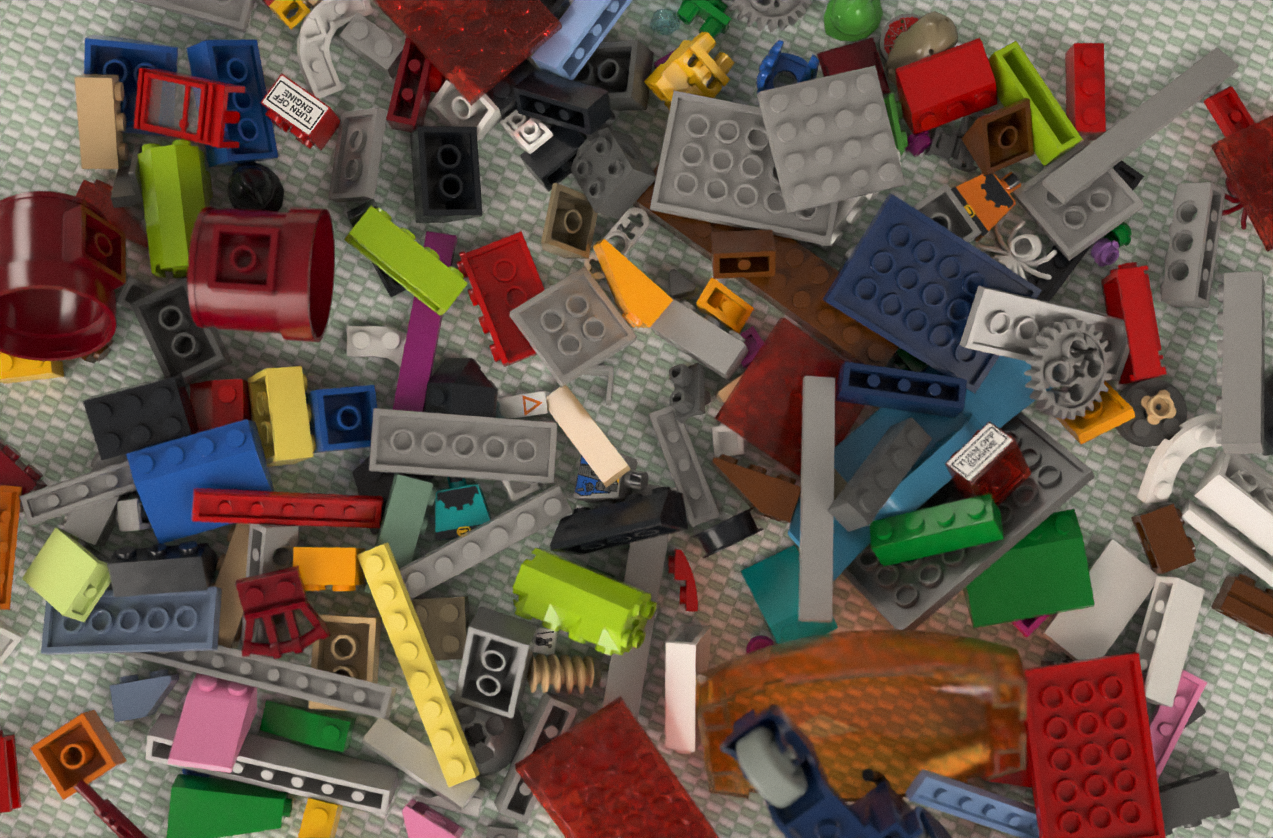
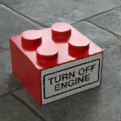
[260,73,340,151]

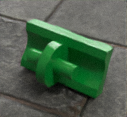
[677,0,731,39]

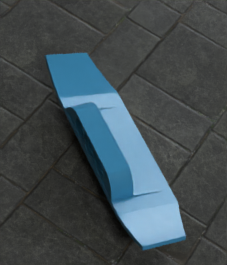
[787,356,1053,581]

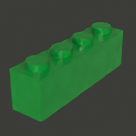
[869,493,1004,567]

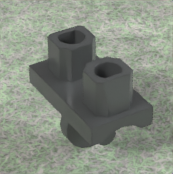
[669,363,711,423]

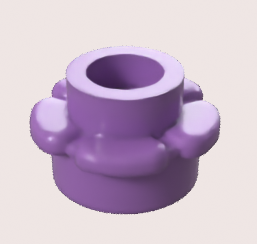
[1091,238,1119,267]

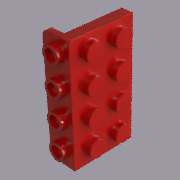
[456,231,545,367]

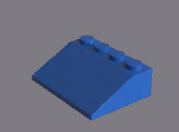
[126,419,275,544]

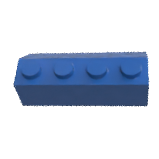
[186,39,279,167]

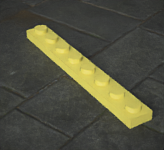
[357,543,480,787]

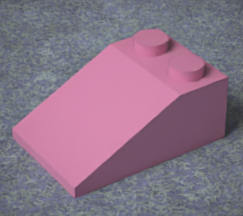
[168,674,257,773]

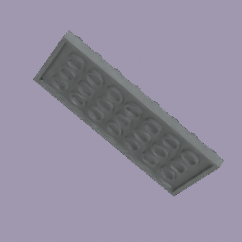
[841,412,1095,639]

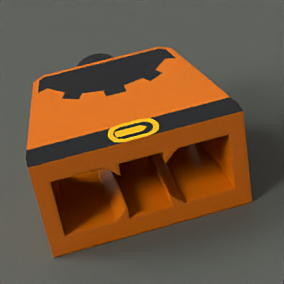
[951,172,1021,242]

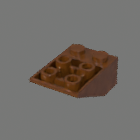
[710,454,801,523]

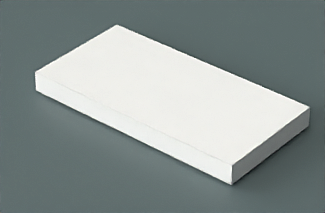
[1041,539,1159,661]

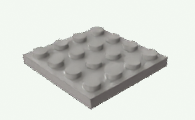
[757,66,905,214]

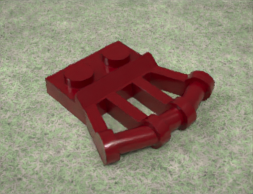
[235,566,331,659]

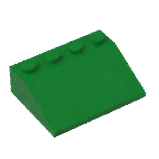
[963,509,1095,629]

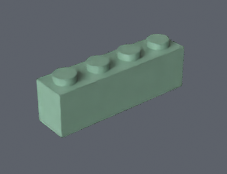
[363,473,437,594]

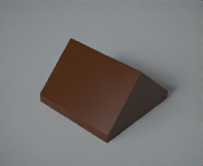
[961,98,1034,176]

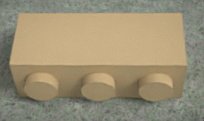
[74,74,129,169]

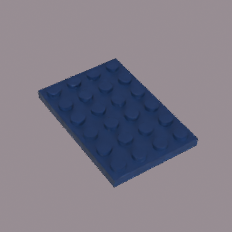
[822,193,1042,394]

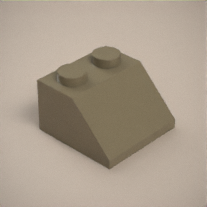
[541,183,598,259]

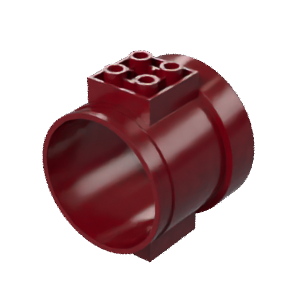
[0,191,126,361]
[188,207,335,342]

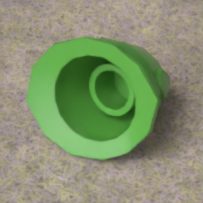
[823,0,883,42]

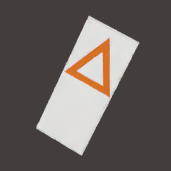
[497,391,548,419]

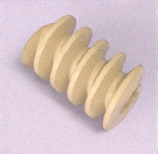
[527,654,594,694]

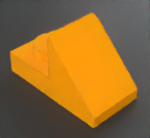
[696,277,754,334]

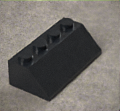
[550,487,688,555]

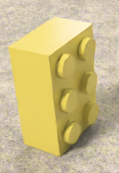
[247,366,316,467]

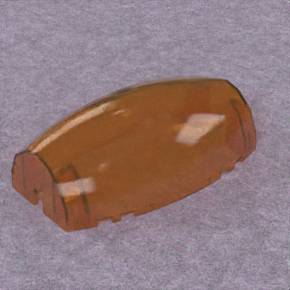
[696,629,1027,802]

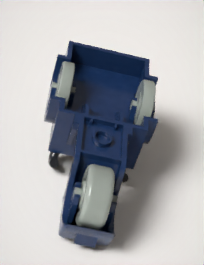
[720,704,952,838]

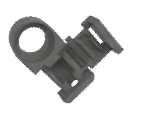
[925,111,987,173]

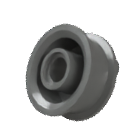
[1116,379,1187,447]

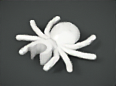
[979,220,1057,280]

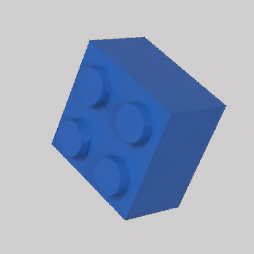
[305,385,377,453]

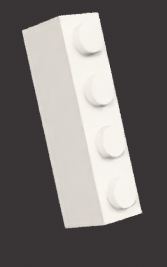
[1135,576,1205,707]

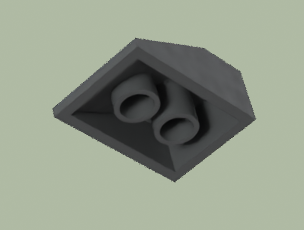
[573,40,654,111]

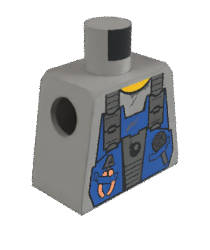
[573,453,648,503]

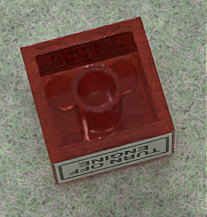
[945,421,1032,507]

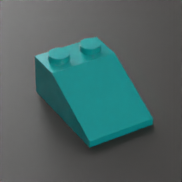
[740,545,838,655]

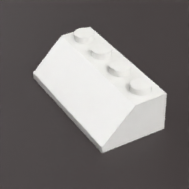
[1195,450,1273,558]

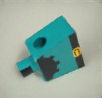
[435,477,492,541]

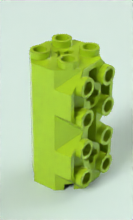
[138,139,213,278]
[513,548,657,656]

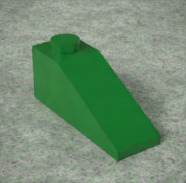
[260,699,356,752]

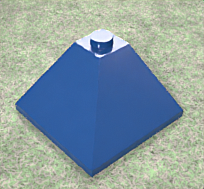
[84,35,178,137]

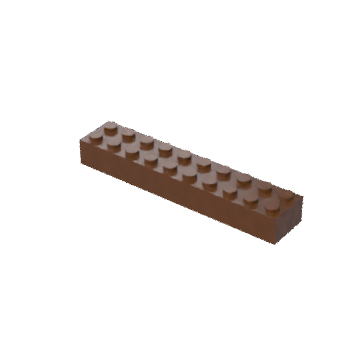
[633,163,899,367]

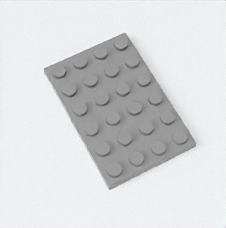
[650,91,838,246]

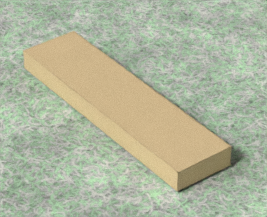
[546,385,631,488]

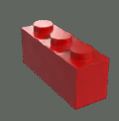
[1065,43,1106,140]

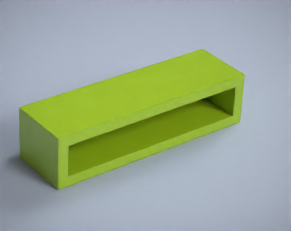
[988,41,1083,166]
[344,206,468,316]

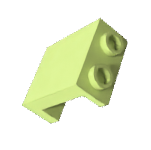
[22,527,111,622]

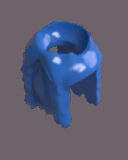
[755,40,819,94]

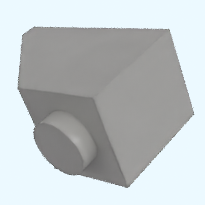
[115,499,152,532]

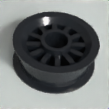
[692,507,763,559]

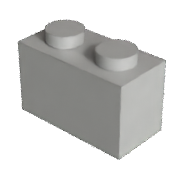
[339,12,404,80]

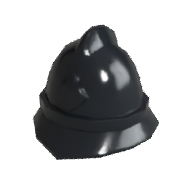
[227,162,284,212]

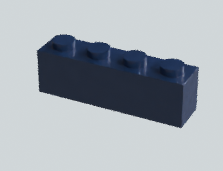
[835,361,967,418]

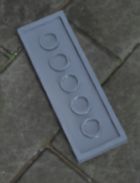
[41,587,222,655]

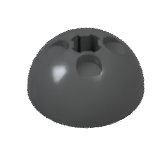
[449,692,524,777]

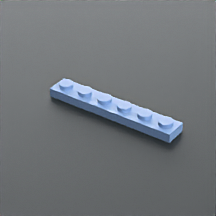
[905,769,1039,838]

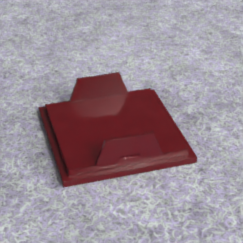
[817,37,891,95]

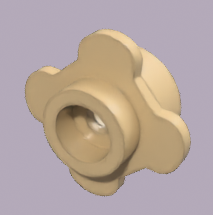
[1140,390,1176,425]

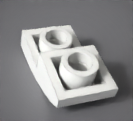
[500,109,554,154]

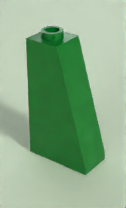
[167,774,293,838]

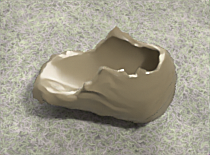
[884,11,958,86]

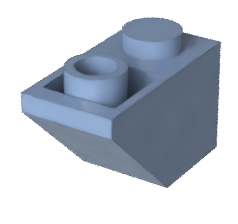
[110,669,179,722]

